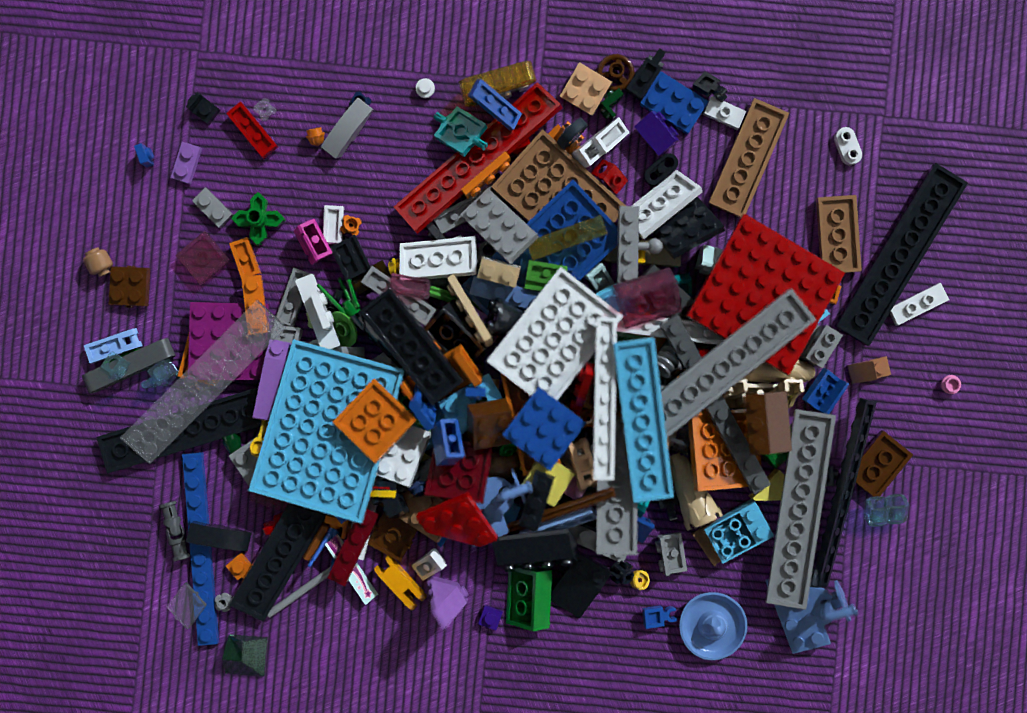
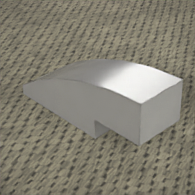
[321,98,374,158]

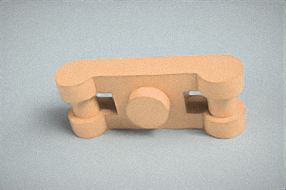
[567,437,597,492]

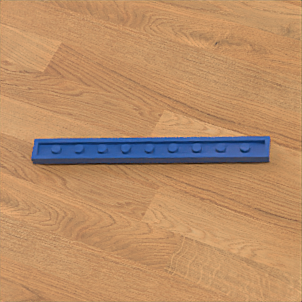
[182,452,219,646]

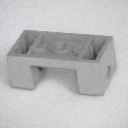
[799,324,843,368]

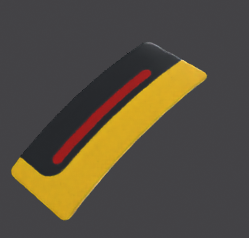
[370,481,396,498]

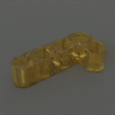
[459,61,537,107]

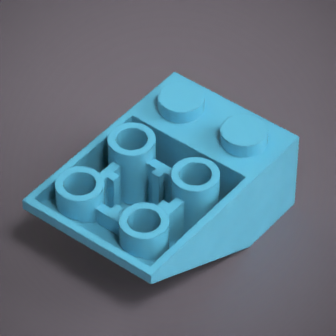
[704,499,774,564]

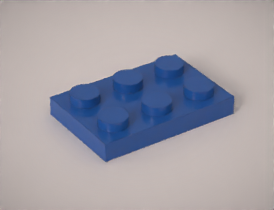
[640,71,709,135]

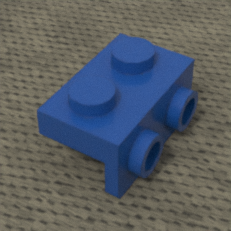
[802,368,849,414]

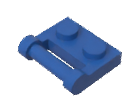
[409,385,438,431]

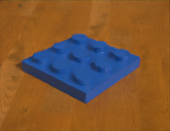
[502,386,586,470]

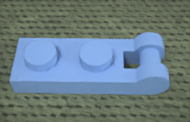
[84,328,143,364]

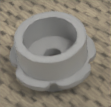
[214,593,232,612]

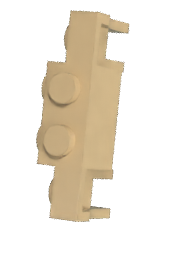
[722,377,804,409]

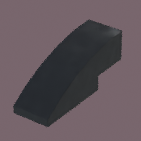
[186,521,252,551]

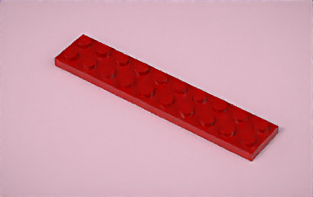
[394,82,562,234]

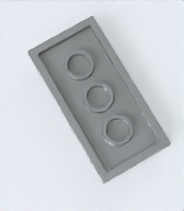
[460,188,539,264]

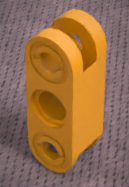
[374,555,427,611]

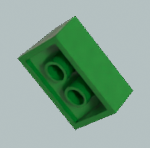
[506,567,552,631]

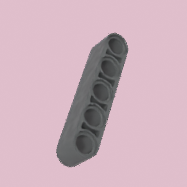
[82,338,176,394]

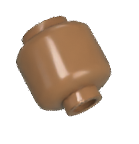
[83,247,113,277]

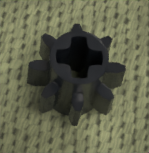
[610,560,634,585]

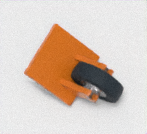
[548,118,588,157]

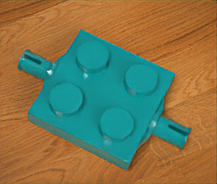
[433,106,488,157]

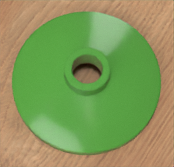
[332,311,357,347]

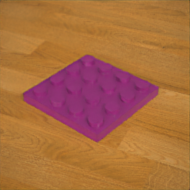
[188,302,270,380]

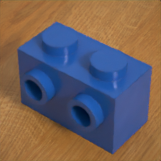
[431,419,465,465]

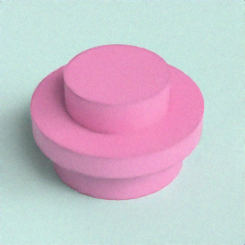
[941,375,961,394]

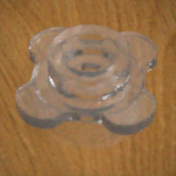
[253,98,276,121]

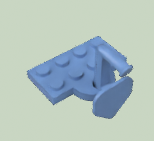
[473,467,532,547]
[766,579,857,654]

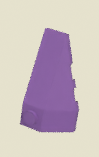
[427,576,469,629]

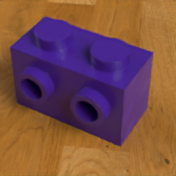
[634,111,679,156]

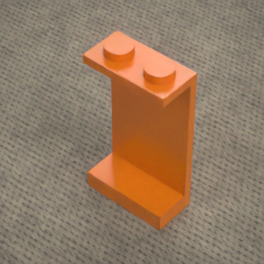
[400,345,482,401]

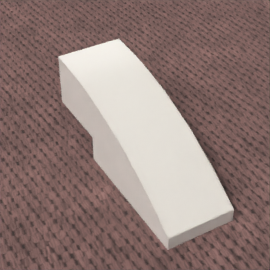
[571,117,629,168]

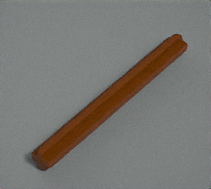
[507,487,616,534]

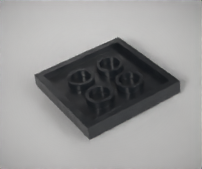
[652,196,725,259]

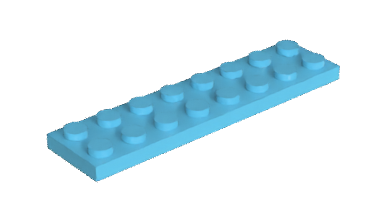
[613,337,674,503]

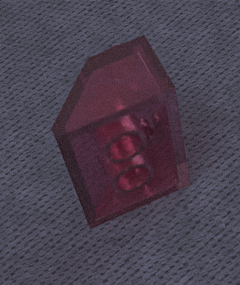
[613,268,682,329]

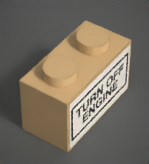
[477,256,521,287]

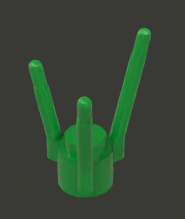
[317,277,360,317]

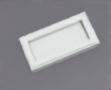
[323,205,344,245]

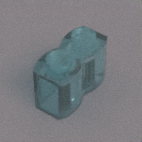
[864,494,910,527]

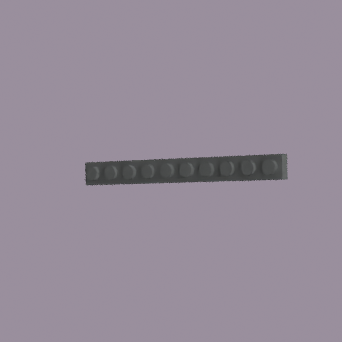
[659,315,771,494]

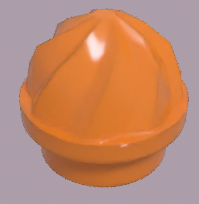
[306,127,325,146]

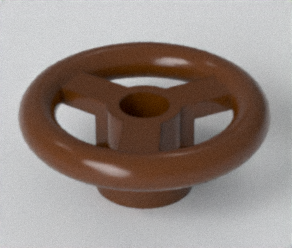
[597,54,635,92]

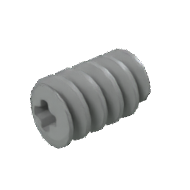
[656,341,680,378]

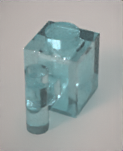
[141,359,179,389]

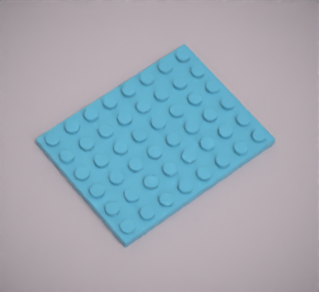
[249,339,406,523]

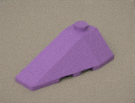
[253,339,291,421]

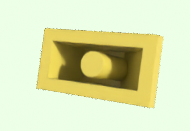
[749,469,785,501]

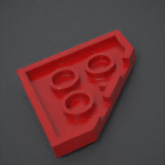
[416,492,498,547]

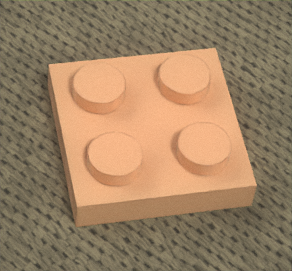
[560,62,612,116]

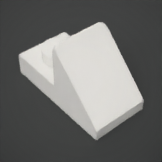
[411,548,447,581]

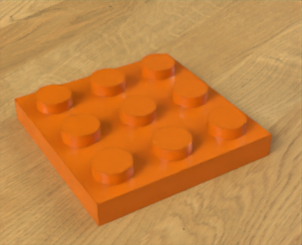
[333,379,417,463]

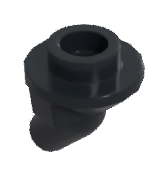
[325,289,343,313]

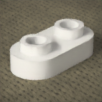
[834,127,862,165]

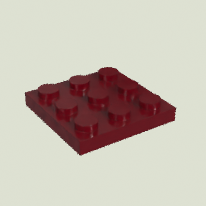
[424,441,494,504]

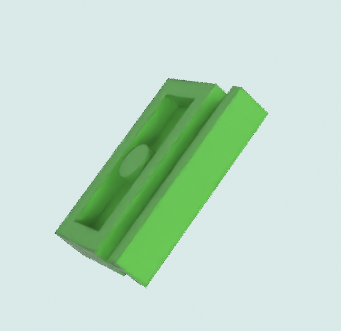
[524,260,568,291]

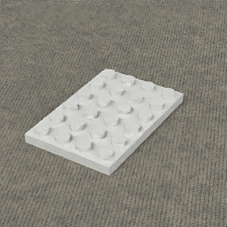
[487,267,623,400]

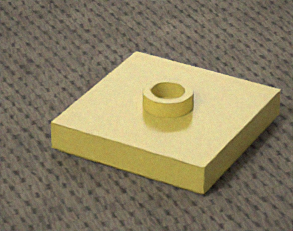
[521,461,575,507]

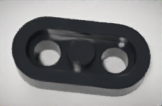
[644,153,678,186]

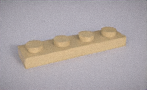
[446,274,493,348]

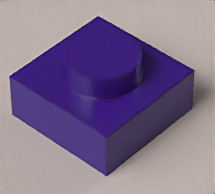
[478,605,503,631]

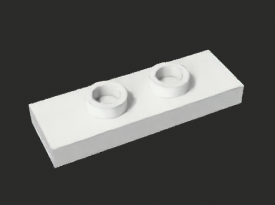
[890,283,949,326]

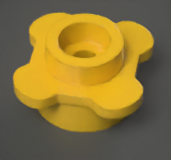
[388,258,400,277]

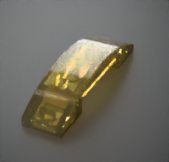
[528,215,608,261]

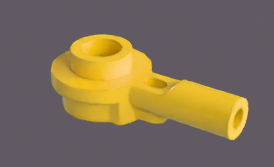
[249,420,269,458]

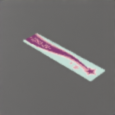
[325,534,378,605]

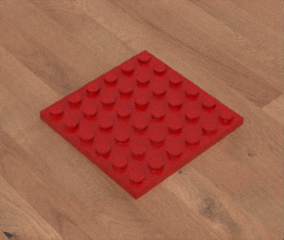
[686,213,845,375]

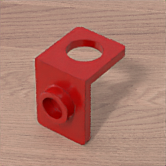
[591,159,628,194]

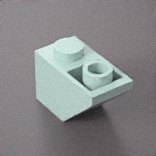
[695,245,723,275]

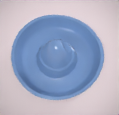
[680,592,747,660]

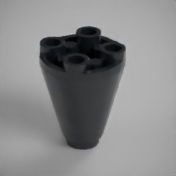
[483,298,525,336]

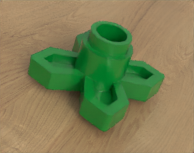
[231,192,286,246]

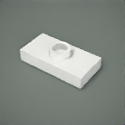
[703,96,746,130]

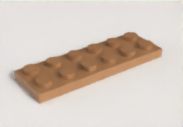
[708,98,789,218]

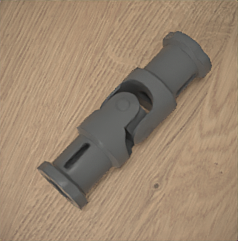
[159,501,190,561]

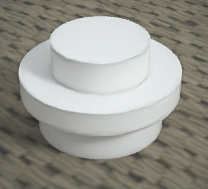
[416,78,435,98]

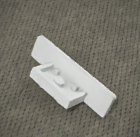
[295,274,340,349]

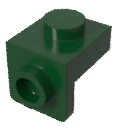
[600,88,624,122]

